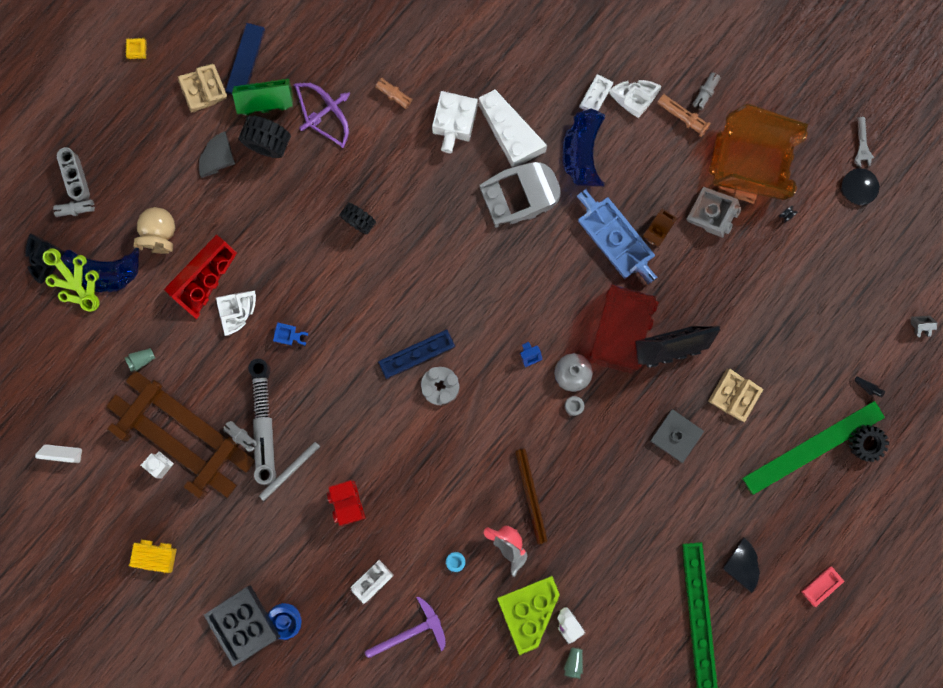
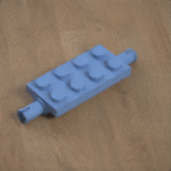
[577,189,657,285]

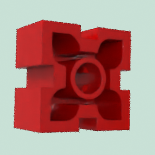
[327,480,366,526]

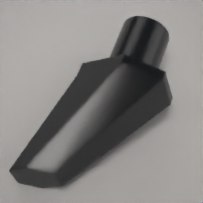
[855,376,885,398]

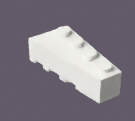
[479,90,547,168]

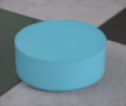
[446,552,465,572]

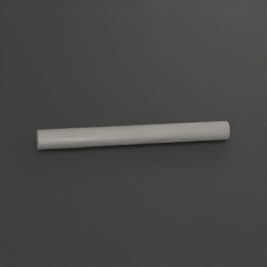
[259,442,320,501]

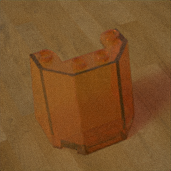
[709,104,808,200]

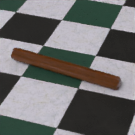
[516,448,548,544]

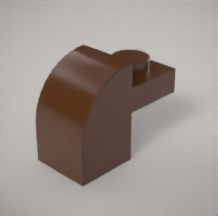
[643,208,678,247]

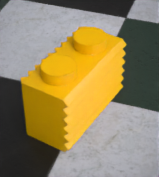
[129,539,177,573]

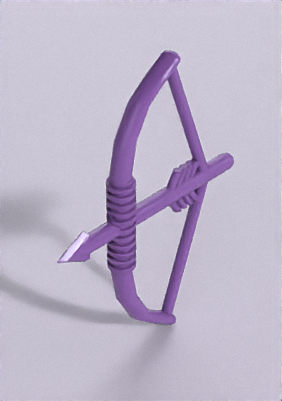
[294,83,350,148]

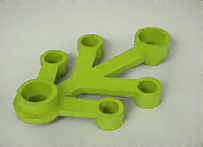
[43,248,99,311]

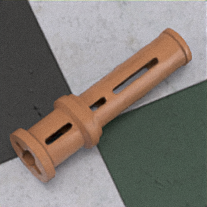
[657,94,711,137]

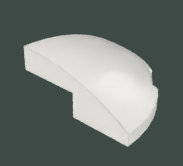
[609,80,661,118]
[216,291,256,336]

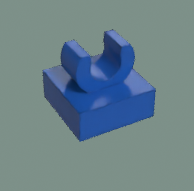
[520,342,543,367]

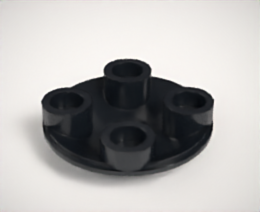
[841,168,880,206]

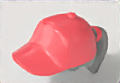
[484,525,527,577]

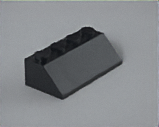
[635,326,720,367]

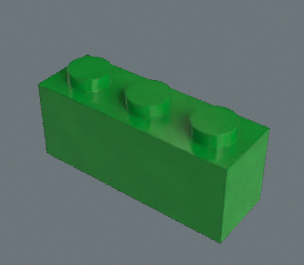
[232,79,293,115]

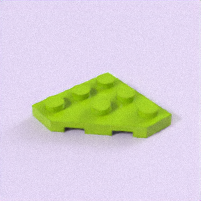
[497,576,560,655]

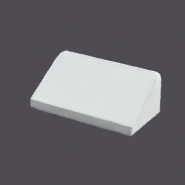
[35,445,82,463]

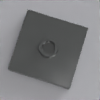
[650,409,704,463]

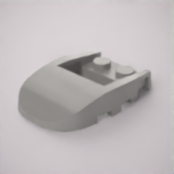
[479,162,560,228]

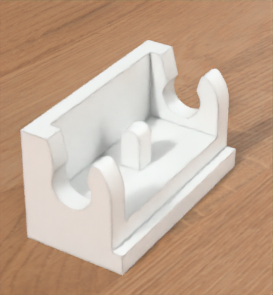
[350,560,394,604]

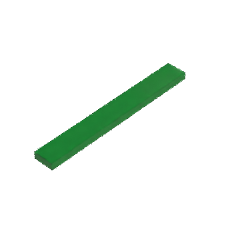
[742,401,885,495]
[682,542,718,688]

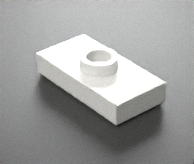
[579,74,614,116]

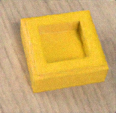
[126,38,146,59]

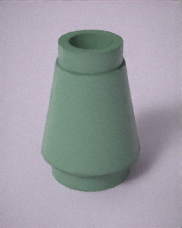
[125,348,155,372]
[564,648,583,679]

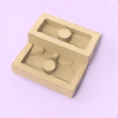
[178,64,227,112]
[708,369,763,422]

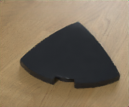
[25,233,65,284]
[722,537,760,593]

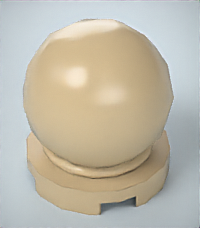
[133,207,175,254]

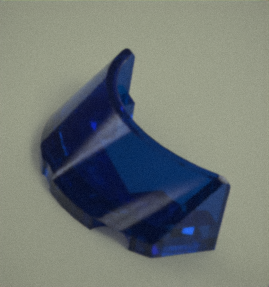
[562,108,605,187]
[61,248,140,292]

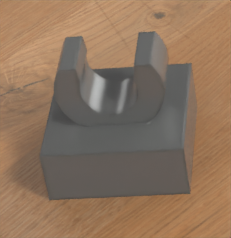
[911,316,938,337]

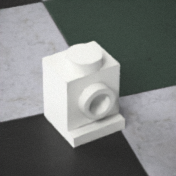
[141,451,174,479]

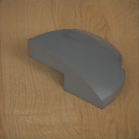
[199,131,235,178]

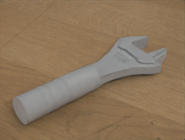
[854,117,874,168]

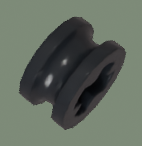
[779,206,798,223]

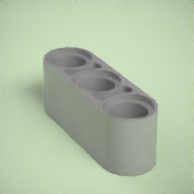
[57,147,90,202]

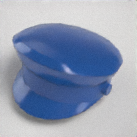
[268,603,302,640]

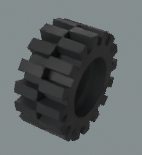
[339,202,376,234]
[849,425,889,462]

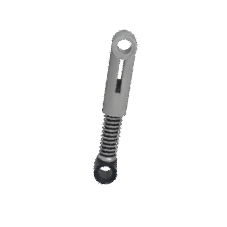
[248,359,277,485]

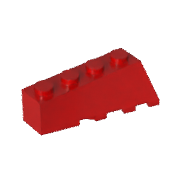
[164,234,237,319]

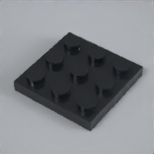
[204,585,281,667]

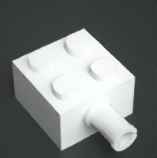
[432,91,478,153]

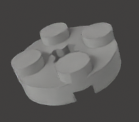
[421,367,459,406]

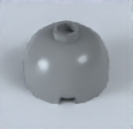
[554,353,593,392]

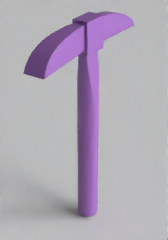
[365,597,445,658]

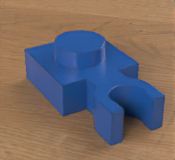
[273,322,308,346]

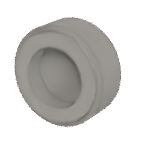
[565,396,584,416]

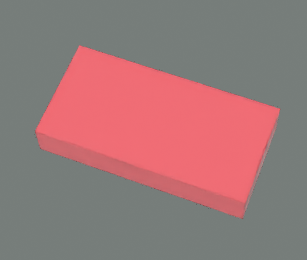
[800,566,844,607]

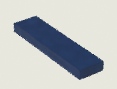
[226,23,265,95]
[378,330,455,379]

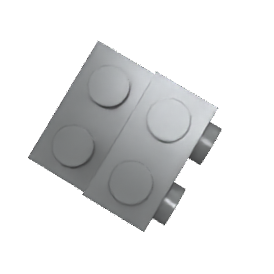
[687,187,741,238]

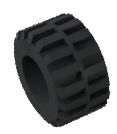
[238,116,291,158]

